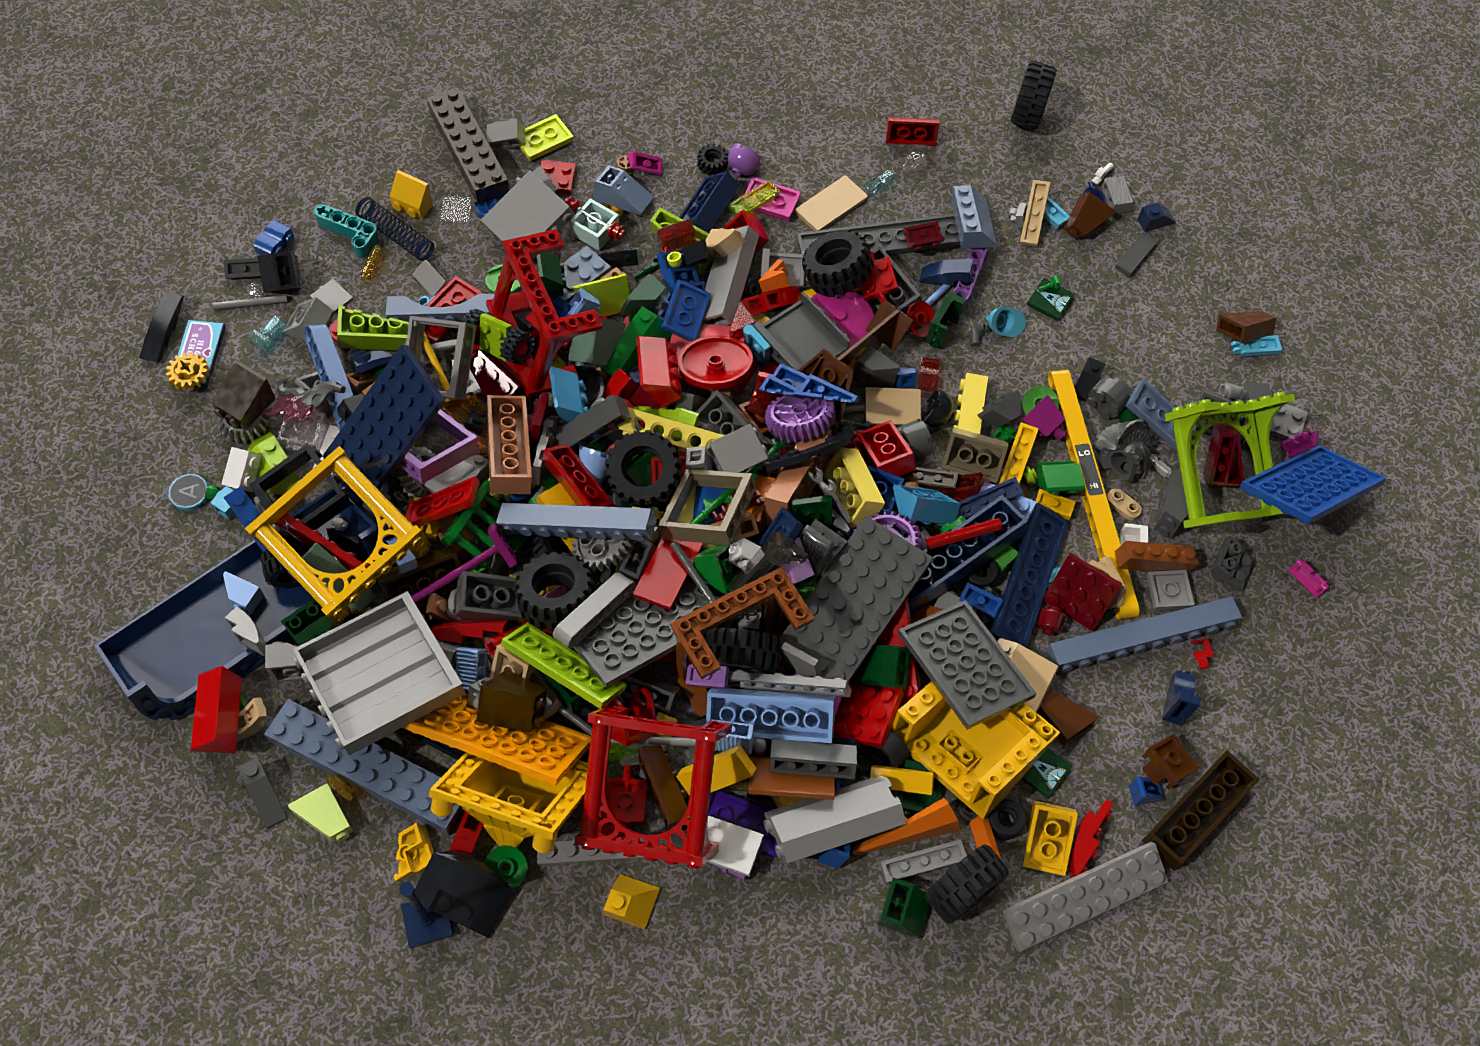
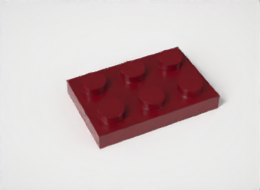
[528,392,549,454]

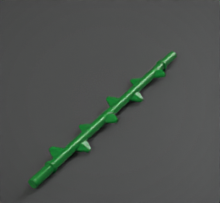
[689,438,788,524]

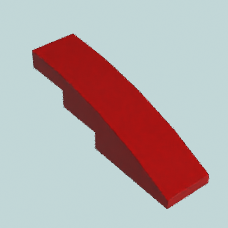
[430,618,509,643]

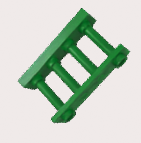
[440,479,506,571]

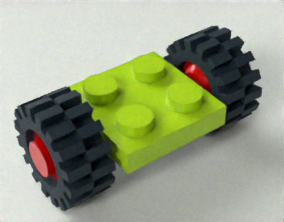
[461,309,535,365]

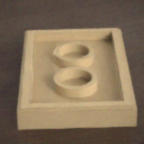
[865,387,921,426]

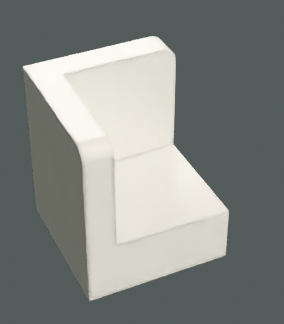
[1120,523,1148,545]

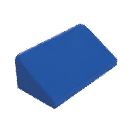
[959,583,1004,618]

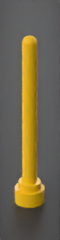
[422,331,462,409]

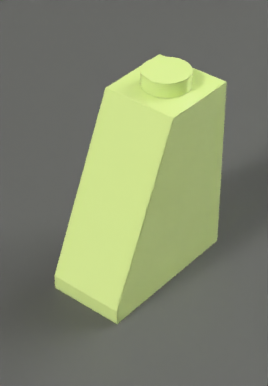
[288,783,353,842]

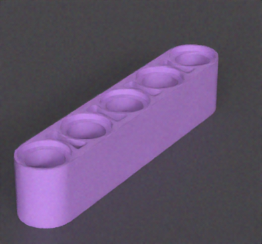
[954,247,989,310]

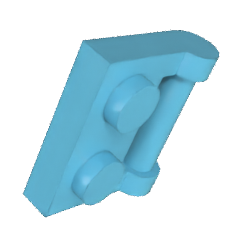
[743,325,771,365]

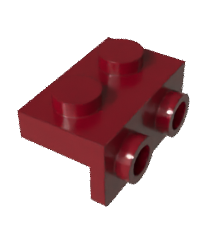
[903,221,945,251]

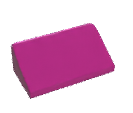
[628,151,663,175]

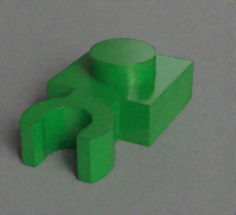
[993,425,1016,444]

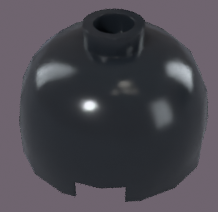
[921,389,955,427]

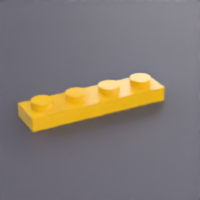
[999,422,1039,484]

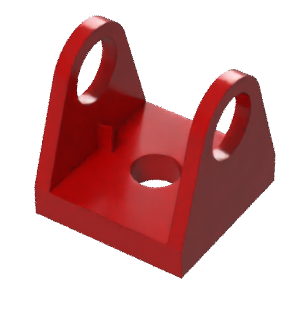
[604,687,658,747]

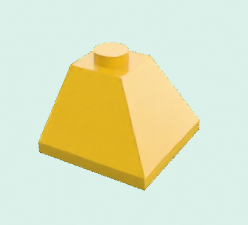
[603,874,660,930]

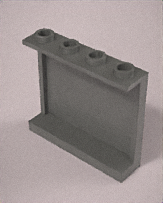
[753,292,850,371]

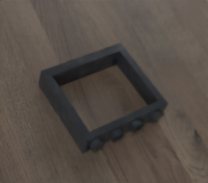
[249,443,353,542]

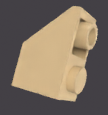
[705,228,745,258]

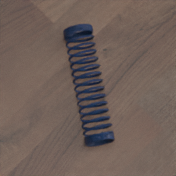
[355,197,434,261]

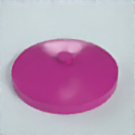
[811,292,874,348]

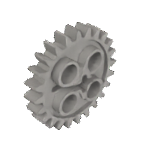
[571,537,632,572]

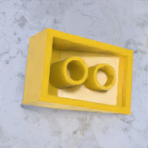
[1023,800,1078,876]

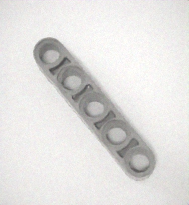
[553,572,636,649]

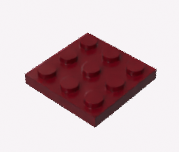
[1043,553,1122,631]

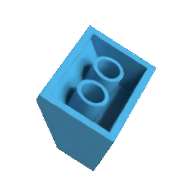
[549,367,589,425]
[893,484,961,526]

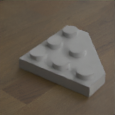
[531,416,558,486]

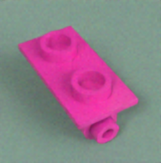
[1288,558,1329,598]

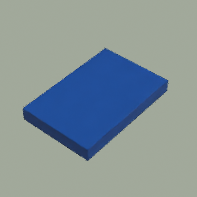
[661,279,711,342]

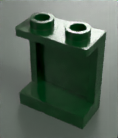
[926,292,966,350]
[855,644,911,690]
[898,759,943,818]

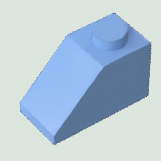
[223,571,264,615]

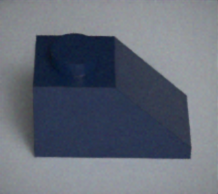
[1137,203,1176,232]

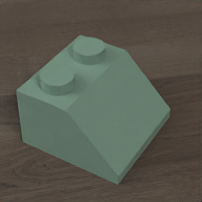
[619,274,666,315]

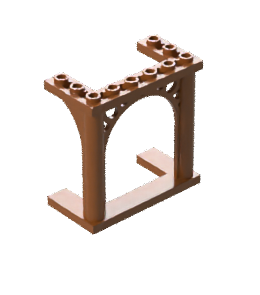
[670,567,814,720]

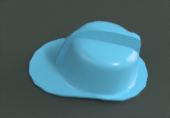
[985,306,1026,337]

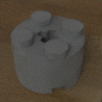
[1086,375,1131,420]
[897,419,934,460]

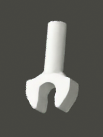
[1092,163,1114,185]

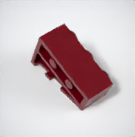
[470,350,525,400]
[1203,424,1244,487]

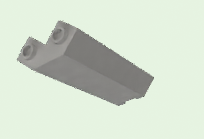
[764,775,906,863]

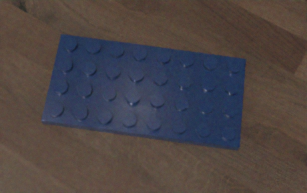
[323,345,446,508]

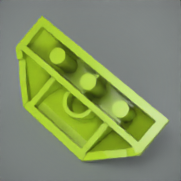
[247,432,300,495]

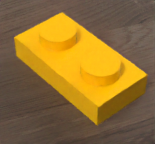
[1035,489,1076,520]

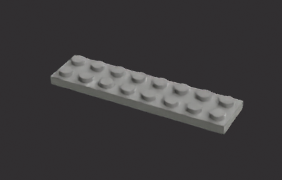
[1002,842,1168,952]

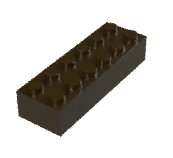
[1141,750,1260,871]

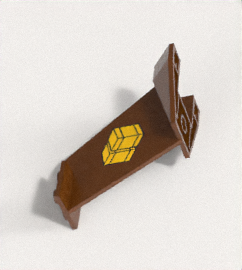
[771,300,914,436]

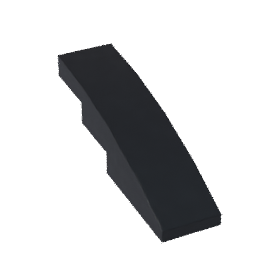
[139,292,184,363]

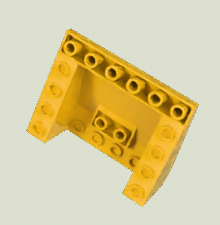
[891,681,1060,819]

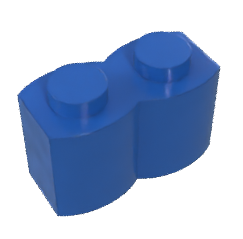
[253,220,294,255]

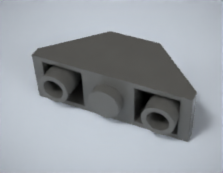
[977,390,1021,428]

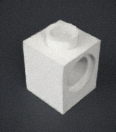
[729,538,762,571]

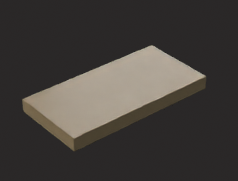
[794,175,868,231]

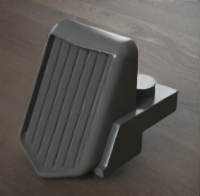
[799,519,848,577]

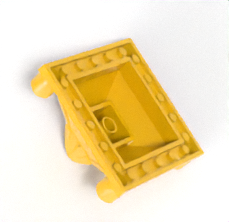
[429,752,588,854]

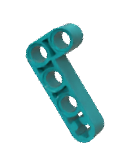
[314,204,379,258]

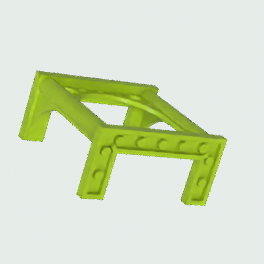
[1165,391,1295,528]

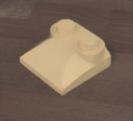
[489,644,537,680]

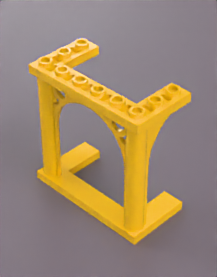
[245,446,432,626]

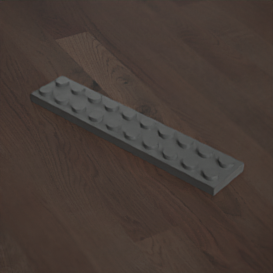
[796,213,961,254]

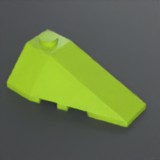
[633,406,699,452]

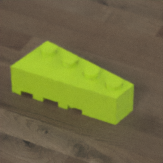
[650,207,714,275]
[337,305,409,351]

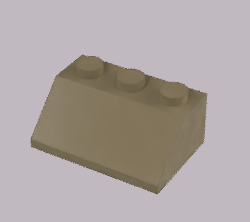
[942,427,1008,483]

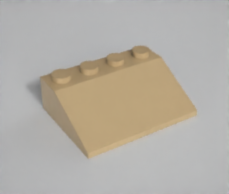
[997,638,1059,713]

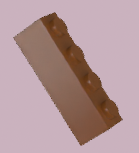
[1115,541,1198,573]

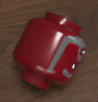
[1037,605,1066,636]

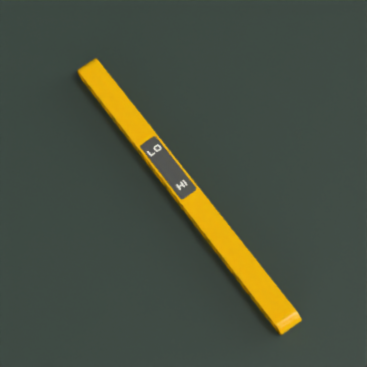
[1048,370,1140,620]

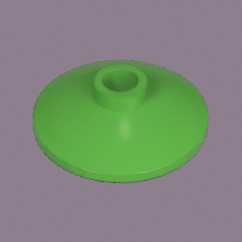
[1022,386,1059,415]

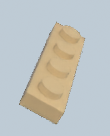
[1020,180,1050,247]

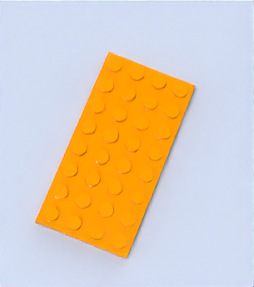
[402,690,591,786]

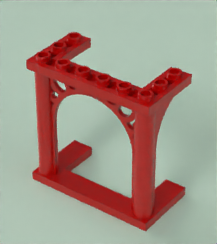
[486,229,603,397]
[574,705,732,869]

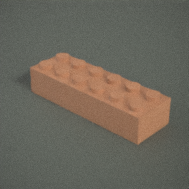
[486,395,532,494]
[763,429,833,526]

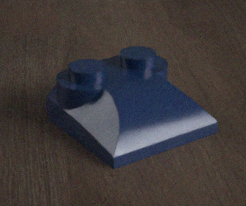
[350,349,393,373]

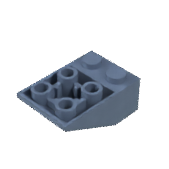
[593,165,654,216]

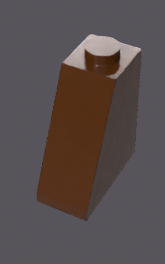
[1063,191,1115,239]
[1216,311,1277,343]
[1037,690,1098,746]

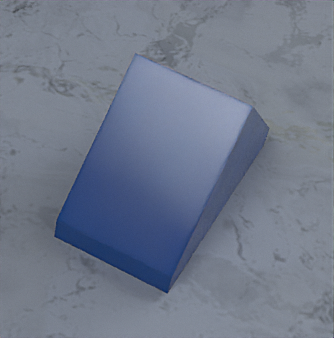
[1128,776,1166,806]

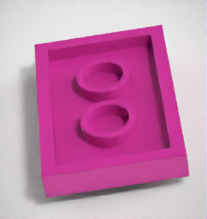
[741,177,801,221]

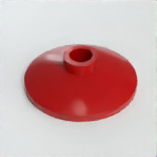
[907,301,935,337]

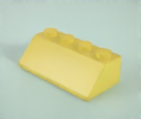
[823,447,885,529]

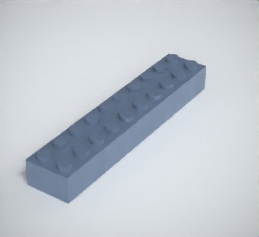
[264,699,464,835]

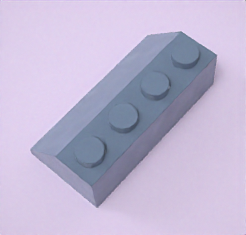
[951,185,997,249]

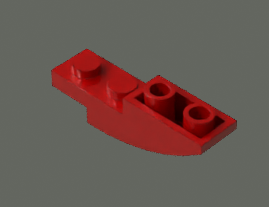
[741,286,802,318]
[1069,799,1113,879]

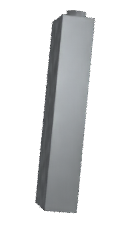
[702,225,759,326]

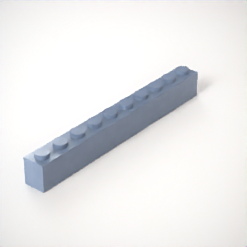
[1046,597,1242,673]

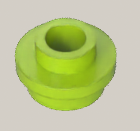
[1023,466,1038,484]

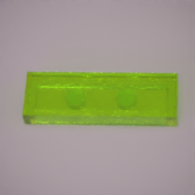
[729,180,780,215]

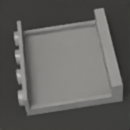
[481,170,576,260]

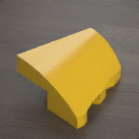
[394,823,434,882]

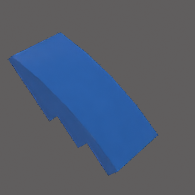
[656,251,706,296]

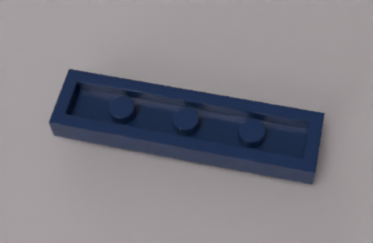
[956,476,1024,520]

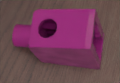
[1020,395,1066,441]

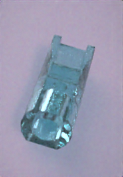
[864,169,894,194]

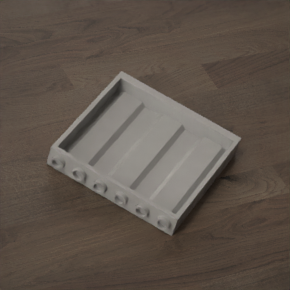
[293,591,466,756]

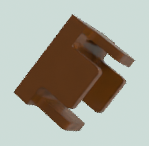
[1142,734,1200,790]

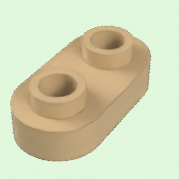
[1106,489,1141,520]

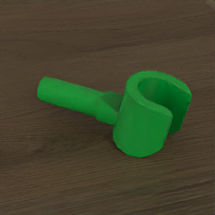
[1038,275,1061,292]

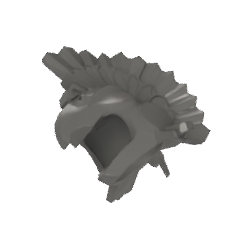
[1094,419,1158,482]

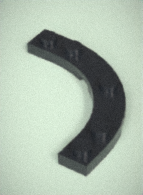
[765,422,858,471]

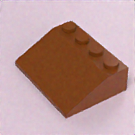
[748,750,835,800]

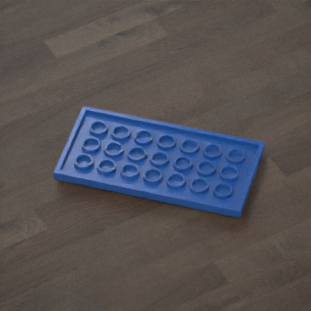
[1240,445,1387,524]

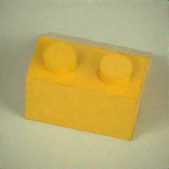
[390,170,433,220]

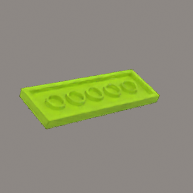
[501,622,627,709]

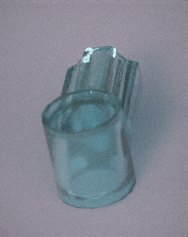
[249,315,286,352]

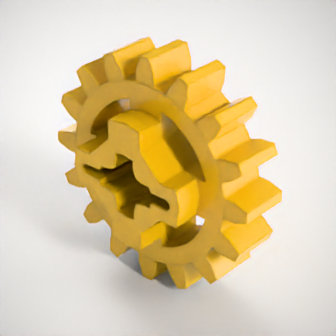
[166,352,210,391]

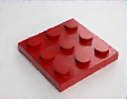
[833,683,904,748]

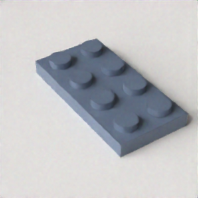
[1126,379,1197,451]

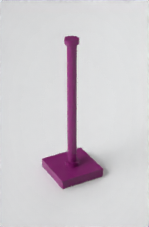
[411,523,517,603]

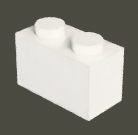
[221,447,262,492]

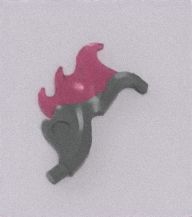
[264,378,346,420]

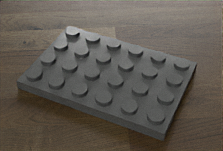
[898,600,1037,730]

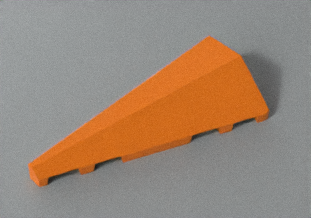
[851,798,961,856]

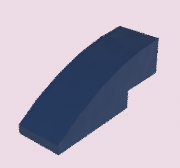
[919,259,974,285]

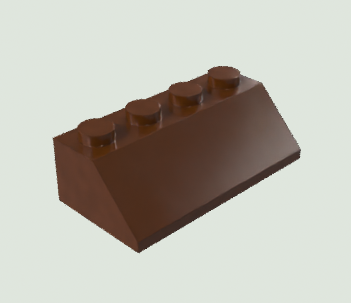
[637,745,690,834]

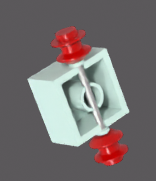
[564,197,626,250]

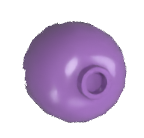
[728,143,763,176]

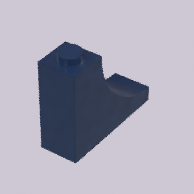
[1161,670,1201,726]

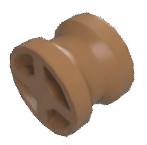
[617,155,634,176]

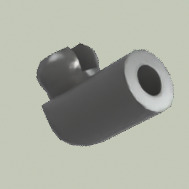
[969,322,988,347]

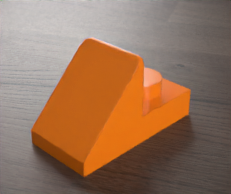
[758,260,790,292]

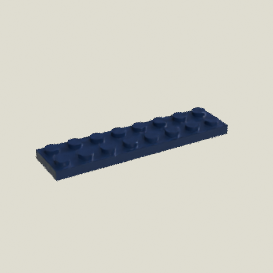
[990,503,1068,648]

